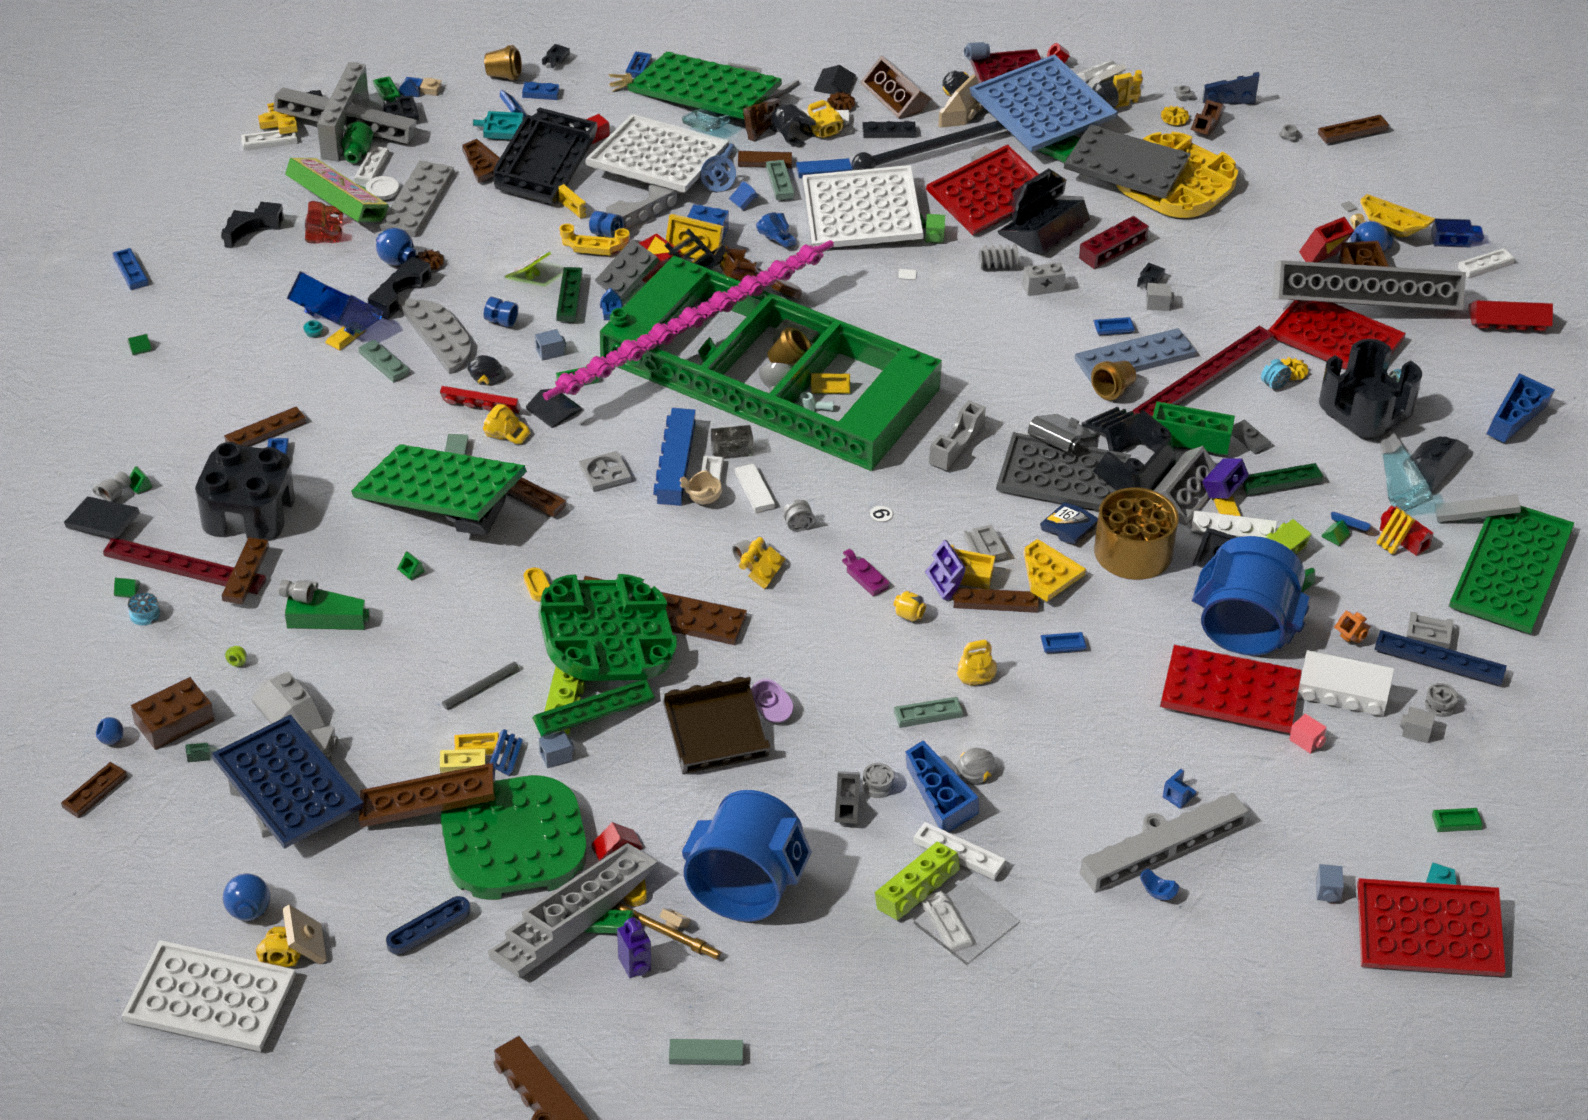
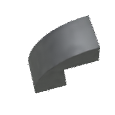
[834,771,860,824]

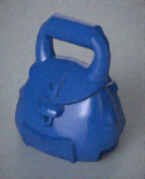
[756,212,797,247]

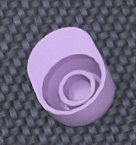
[751,679,793,723]

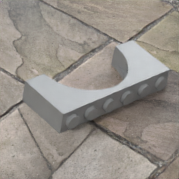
[317,62,369,161]

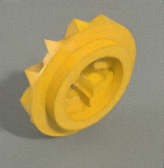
[1161,105,1189,125]
[1281,357,1308,380]

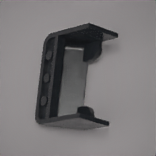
[1093,410,1176,490]

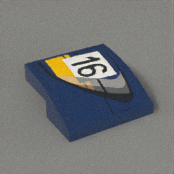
[1040,502,1098,544]

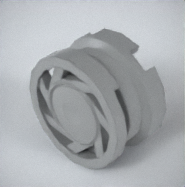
[783,499,815,532]
[1425,683,1458,717]
[862,763,894,798]

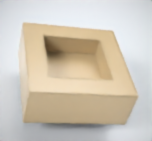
[420,78,442,96]
[659,908,691,930]

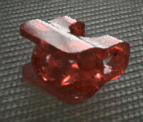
[305,201,343,244]

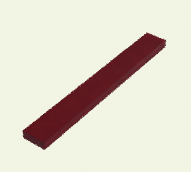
[103,538,266,595]

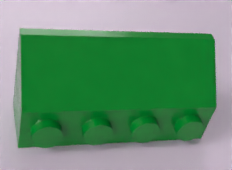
[1153,402,1235,455]

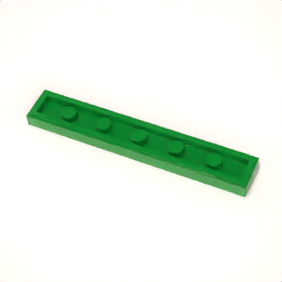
[532,679,655,737]

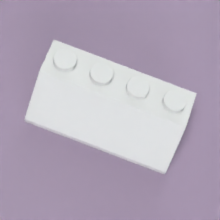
[1297,650,1394,716]

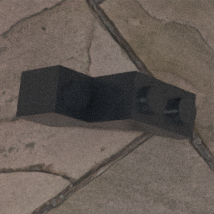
[221,201,284,248]

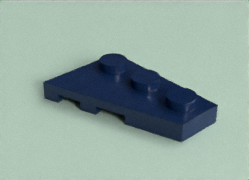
[1202,72,1260,104]

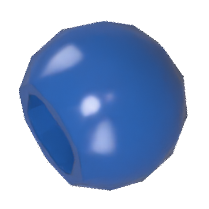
[96,717,124,745]

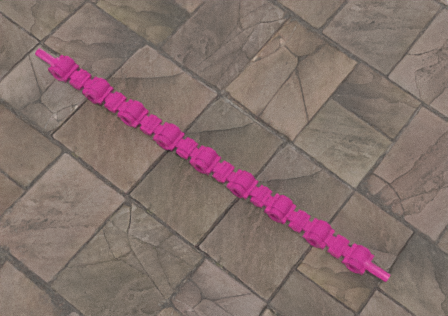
[543,240,834,400]

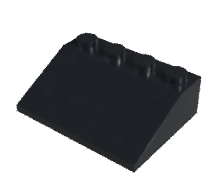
[998,200,1090,254]

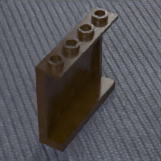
[663,677,771,774]

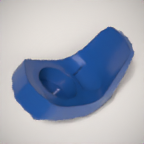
[1140,869,1180,900]

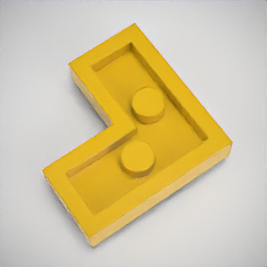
[258,112,298,134]

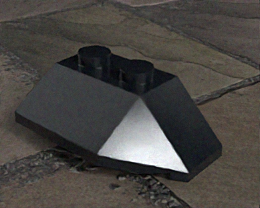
[1011,168,1067,225]
[1404,436,1469,492]

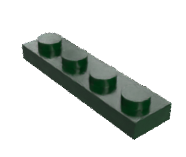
[556,267,583,322]
[1241,463,1324,495]

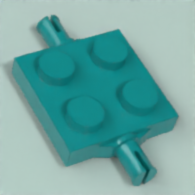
[473,111,524,140]

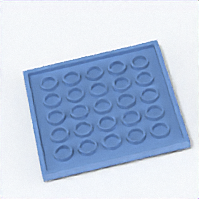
[970,54,1118,152]

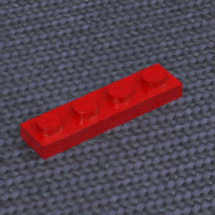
[440,386,521,414]

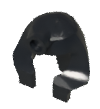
[770,103,816,148]

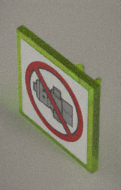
[504,252,551,281]

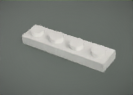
[1191,511,1277,538]
[913,822,1006,880]

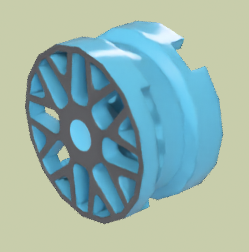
[1261,359,1292,390]
[127,592,160,625]

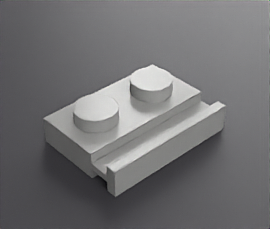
[963,524,1007,560]

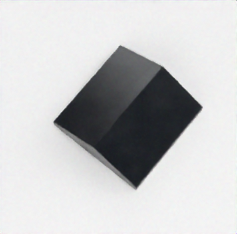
[814,65,856,94]
[526,388,582,428]
[1193,527,1237,568]

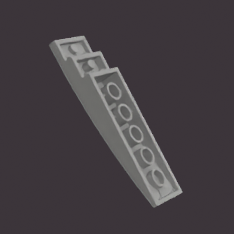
[488,843,659,978]

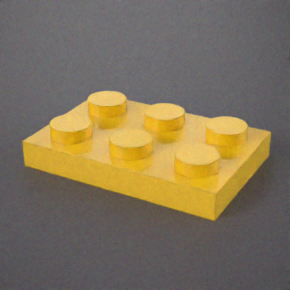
[666,214,724,258]

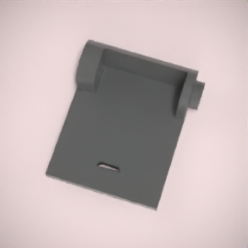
[1028,414,1097,454]

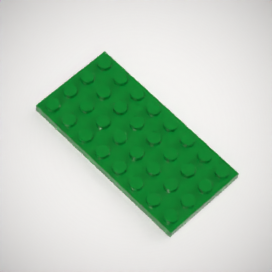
[627,51,782,119]
[351,444,527,520]
[1449,505,1575,634]

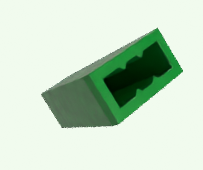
[285,589,370,630]

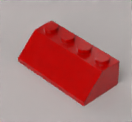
[1468,300,1553,331]

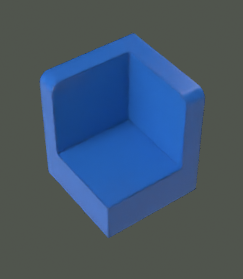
[1162,769,1196,809]

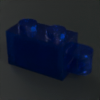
[1431,218,1484,248]

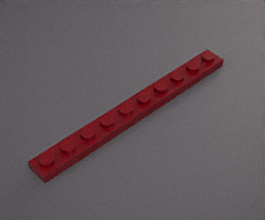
[1132,325,1274,417]

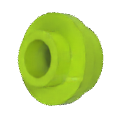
[225,646,247,667]

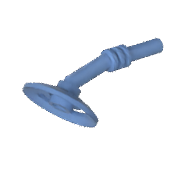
[700,143,736,192]

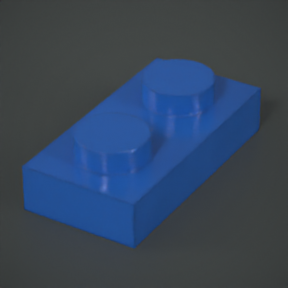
[522,82,560,100]

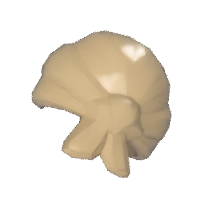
[680,471,722,505]

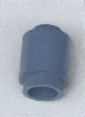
[964,42,990,60]

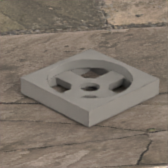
[579,451,631,492]

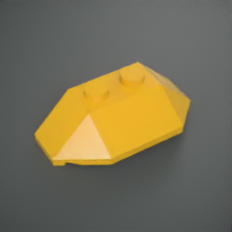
[1360,194,1435,237]

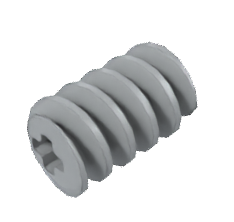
[979,244,1019,269]

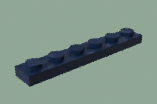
[1374,630,1507,686]

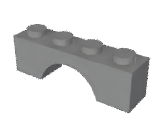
[606,184,677,229]
[929,400,986,471]

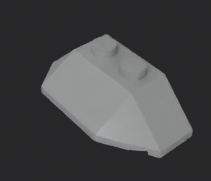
[252,671,325,732]

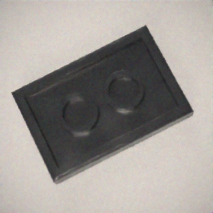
[64,496,140,539]

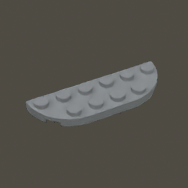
[399,298,471,374]

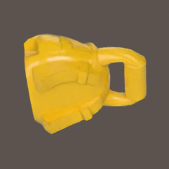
[807,100,844,138]
[483,404,530,444]
[957,639,997,686]
[255,926,301,967]

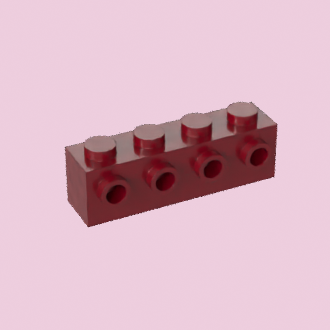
[1079,215,1149,269]

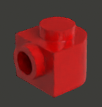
[1047,43,1070,63]

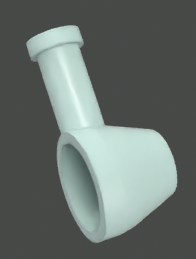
[797,392,834,411]

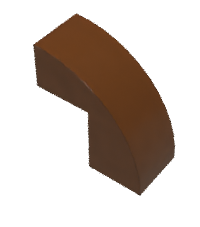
[1191,100,1226,135]

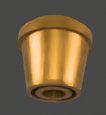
[484,45,522,80]
[767,327,811,366]
[1091,360,1136,400]

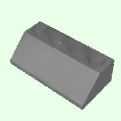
[1153,446,1216,525]

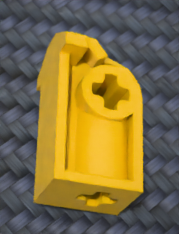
[951,545,995,589]

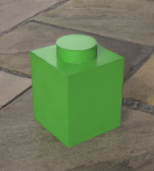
[925,214,945,243]

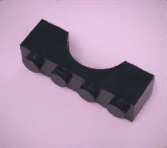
[368,256,432,320]

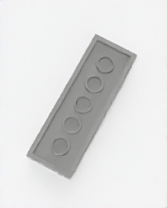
[380,160,454,237]

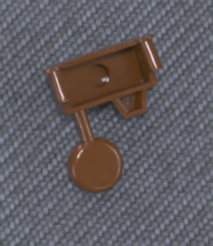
[720,246,802,298]

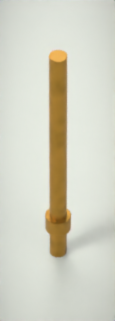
[611,902,721,960]

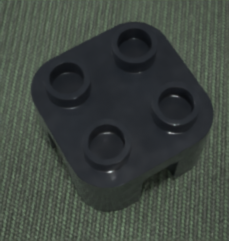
[1319,339,1422,440]
[195,442,295,541]

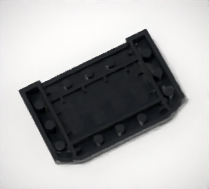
[494,107,597,204]

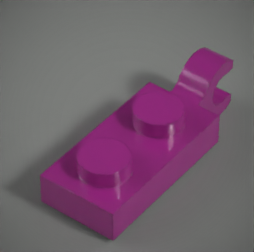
[842,548,890,596]

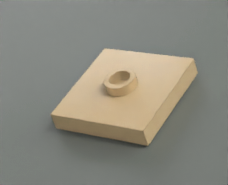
[283,905,327,965]

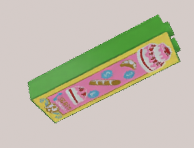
[285,158,389,222]

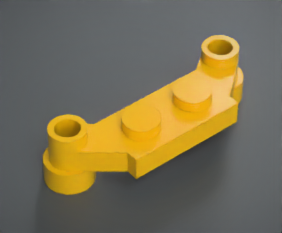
[559,223,630,255]

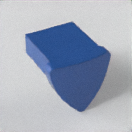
[399,77,423,97]
[729,181,759,210]
[599,288,623,320]

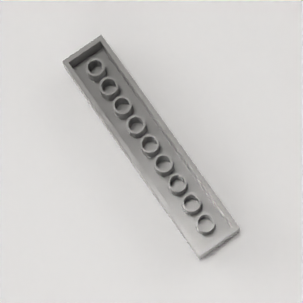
[1272,260,1466,310]

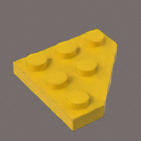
[1023,539,1086,602]

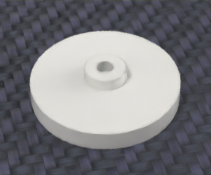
[366,176,399,200]

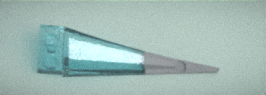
[682,79,799,132]
[1380,429,1434,512]

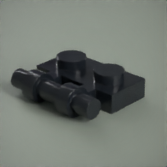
[383,95,419,122]

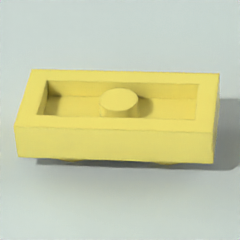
[440,749,486,773]

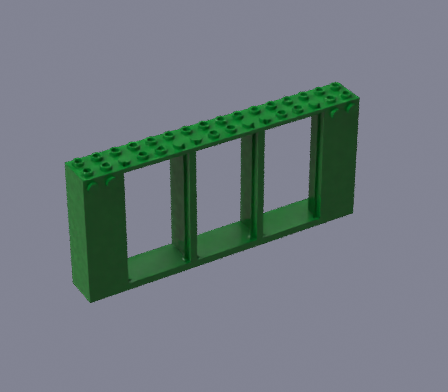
[600,256,942,471]

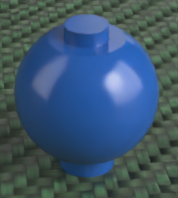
[1351,221,1393,252]
[376,228,416,265]
[223,873,271,921]

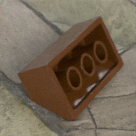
[860,55,932,119]

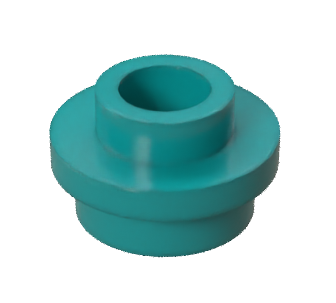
[303,320,323,338]

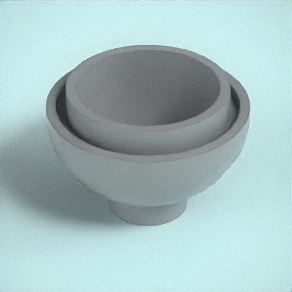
[759,363,793,393]

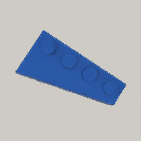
[1486,373,1555,443]
[905,740,979,833]

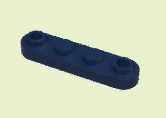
[386,896,470,954]

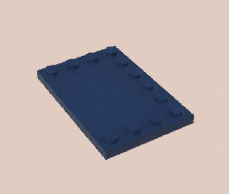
[212,714,364,849]

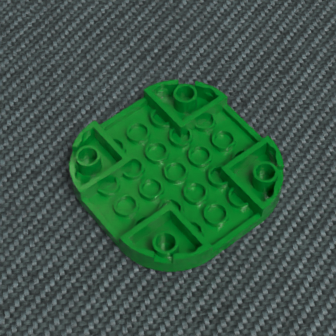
[538,574,677,681]
[441,775,587,900]

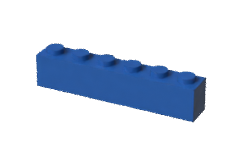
[653,408,696,506]

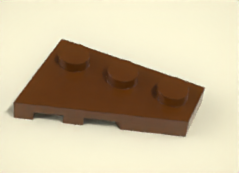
[743,98,781,141]
[462,138,500,183]

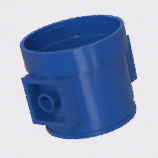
[1191,536,1310,655]
[682,790,812,921]

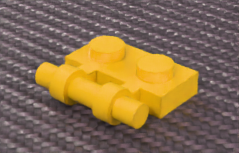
[1113,70,1143,108]
[739,537,786,589]

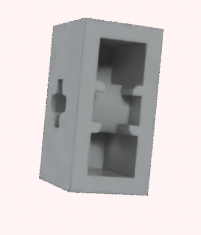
[1022,262,1066,296]

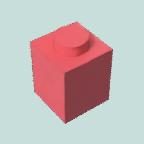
[1289,713,1327,754]

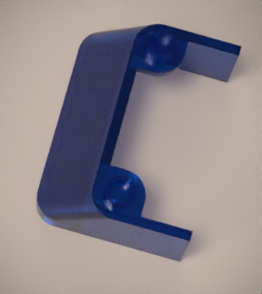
[286,271,384,336]

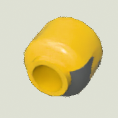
[893,591,927,622]

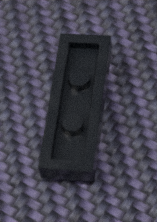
[862,121,917,138]

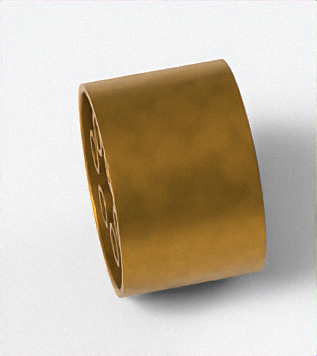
[1094,488,1179,580]

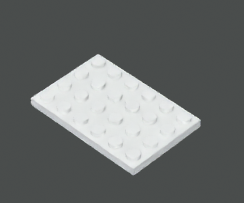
[122,940,296,1052]

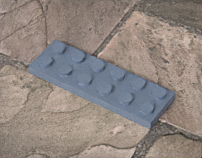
[1075,328,1196,383]

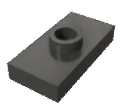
[1232,419,1271,454]

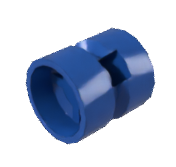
[589,211,624,238]
[483,296,519,327]

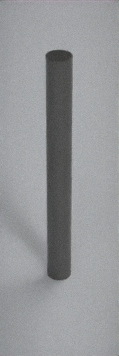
[442,661,519,709]

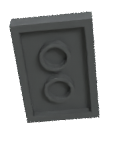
[595,239,660,301]

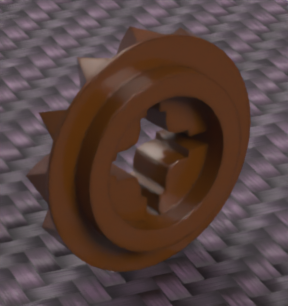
[827,92,855,110]
[415,249,444,271]

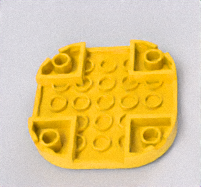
[1116,131,1238,218]

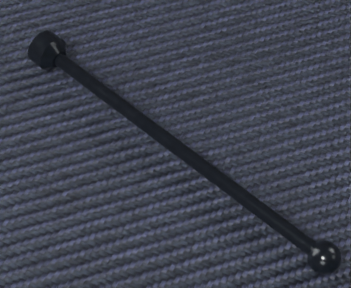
[852,80,1119,170]

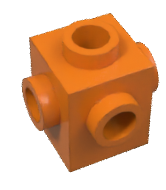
[1334,610,1371,643]

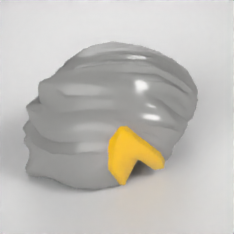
[957,747,996,785]

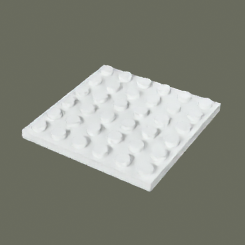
[586,114,729,193]
[803,165,923,247]

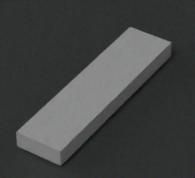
[1435,494,1521,522]

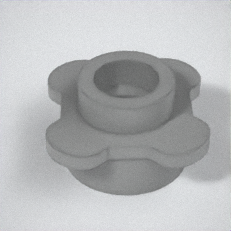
[1174,85,1193,101]
[1279,124,1299,140]

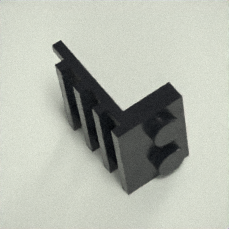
[664,228,727,269]
[1082,407,1140,452]

